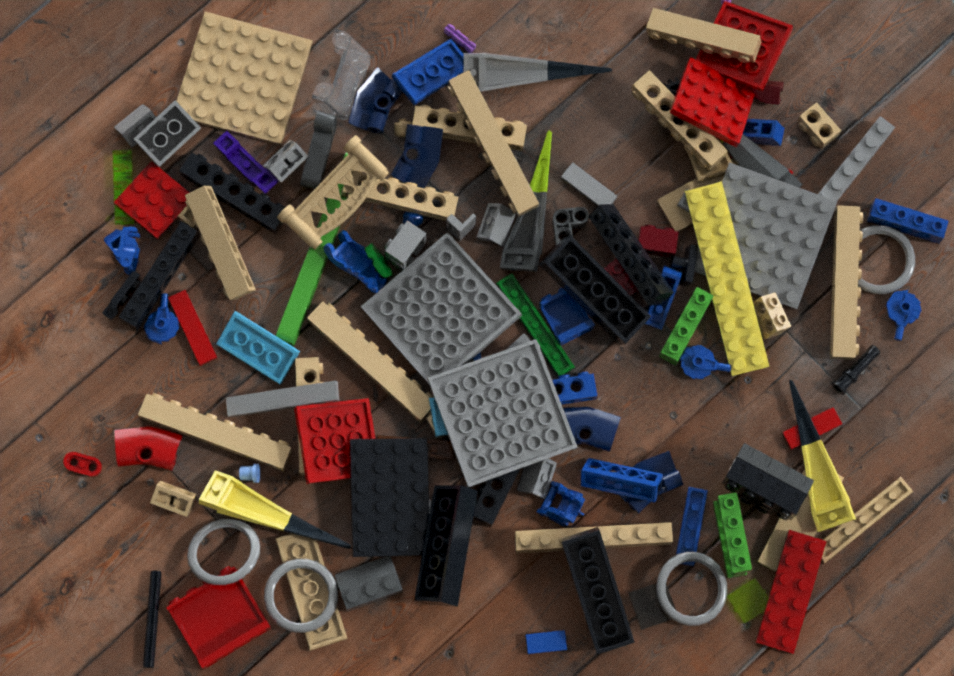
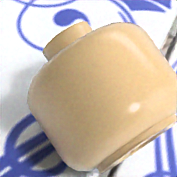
[394,118,412,137]

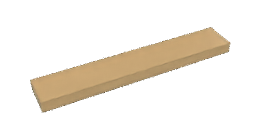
[821,477,913,564]

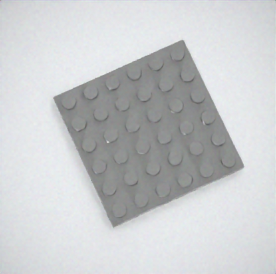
[694,162,837,309]
[361,232,522,384]
[427,339,578,488]

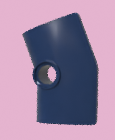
[348,67,403,134]
[391,124,443,189]
[563,407,621,452]
[618,451,683,514]

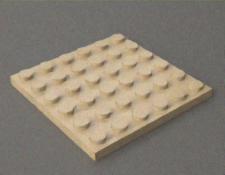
[177,12,313,146]

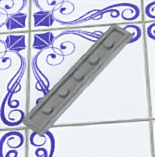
[226,381,339,417]

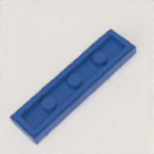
[676,487,708,567]

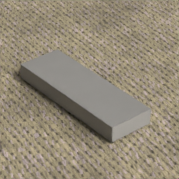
[561,163,617,206]

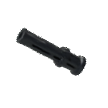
[831,345,881,395]

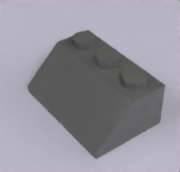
[335,556,403,612]

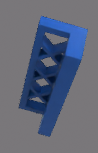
[581,458,663,503]

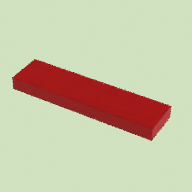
[168,290,217,366]

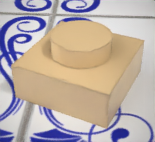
[177,206,195,228]

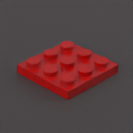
[114,161,190,240]

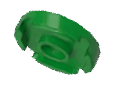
[365,243,392,278]

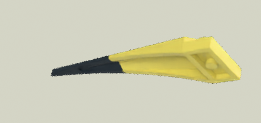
[789,380,856,532]
[199,470,351,549]

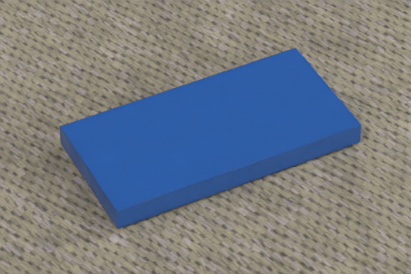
[392,39,464,105]

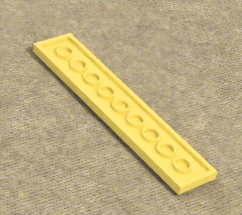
[685,181,770,376]

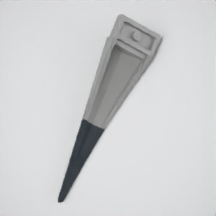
[463,53,612,91]

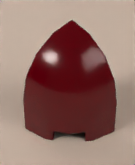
[751,81,784,105]

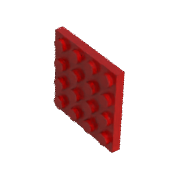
[695,1,793,92]
[670,57,755,147]
[294,398,376,484]

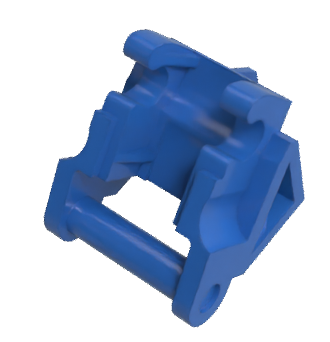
[104,227,140,275]
[536,481,585,528]

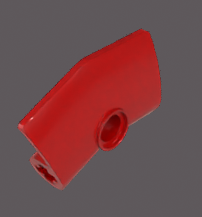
[115,426,182,471]

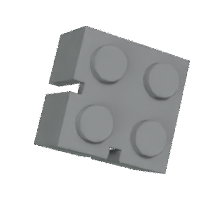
[384,220,426,271]

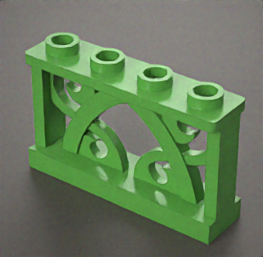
[713,493,752,579]

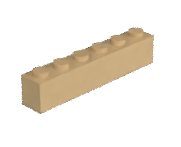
[646,8,761,63]
[185,186,256,300]

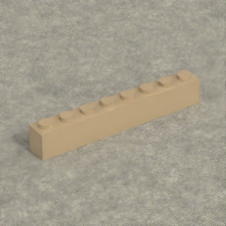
[447,70,539,217]
[830,205,863,360]
[307,302,434,424]
[138,393,292,472]
[515,522,673,554]

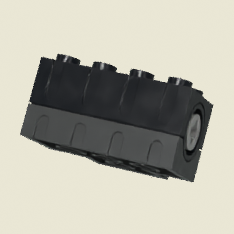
[722,443,814,521]

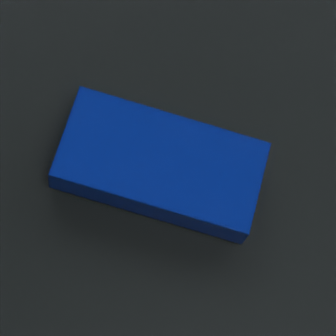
[526,630,567,655]

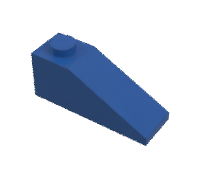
[743,119,785,146]
[645,266,682,330]

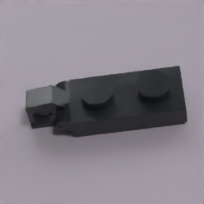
[102,271,141,321]

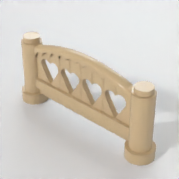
[277,135,389,250]

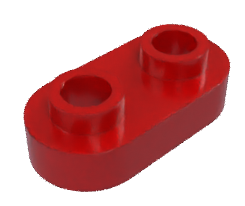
[63,452,102,477]

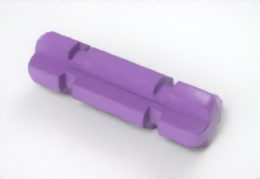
[444,24,476,53]

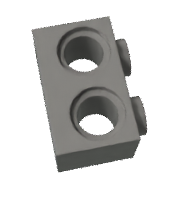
[263,140,309,182]

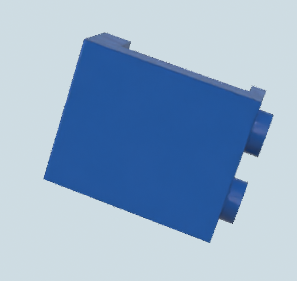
[539,288,595,346]

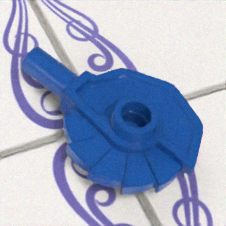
[886,290,921,341]
[144,293,179,345]
[679,345,731,380]

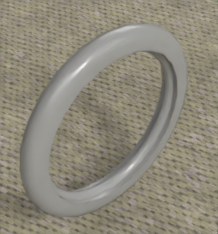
[858,225,915,294]
[187,519,260,585]
[656,552,727,626]
[264,559,338,633]

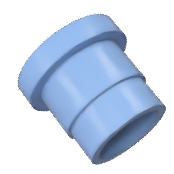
[239,463,260,483]

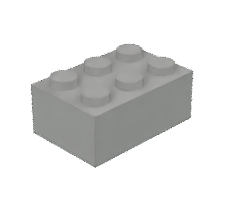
[133,100,201,167]

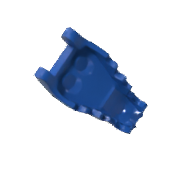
[323,230,387,293]

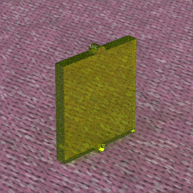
[727,578,768,624]

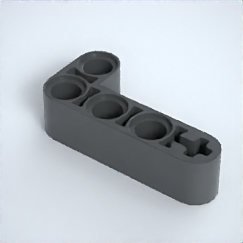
[300,111,337,189]
[552,207,589,247]

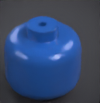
[403,212,423,226]

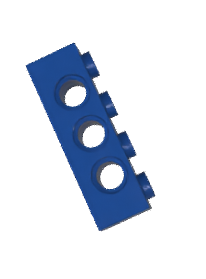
[867,198,949,244]
[552,372,597,405]

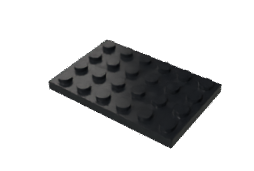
[349,438,429,557]

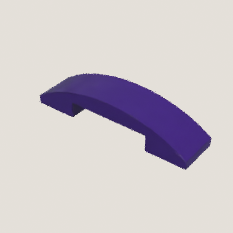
[213,131,279,194]

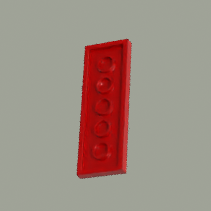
[755,530,827,654]

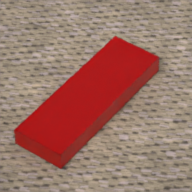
[782,407,842,450]

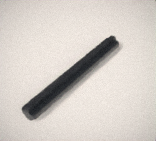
[143,570,162,668]

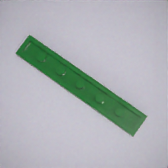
[496,273,575,377]

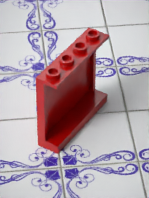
[166,566,272,670]

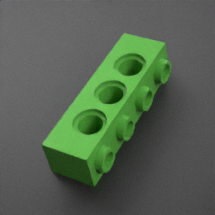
[659,287,713,366]

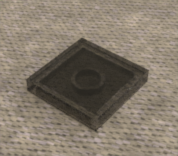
[628,583,676,630]

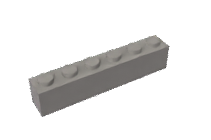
[818,116,895,202]

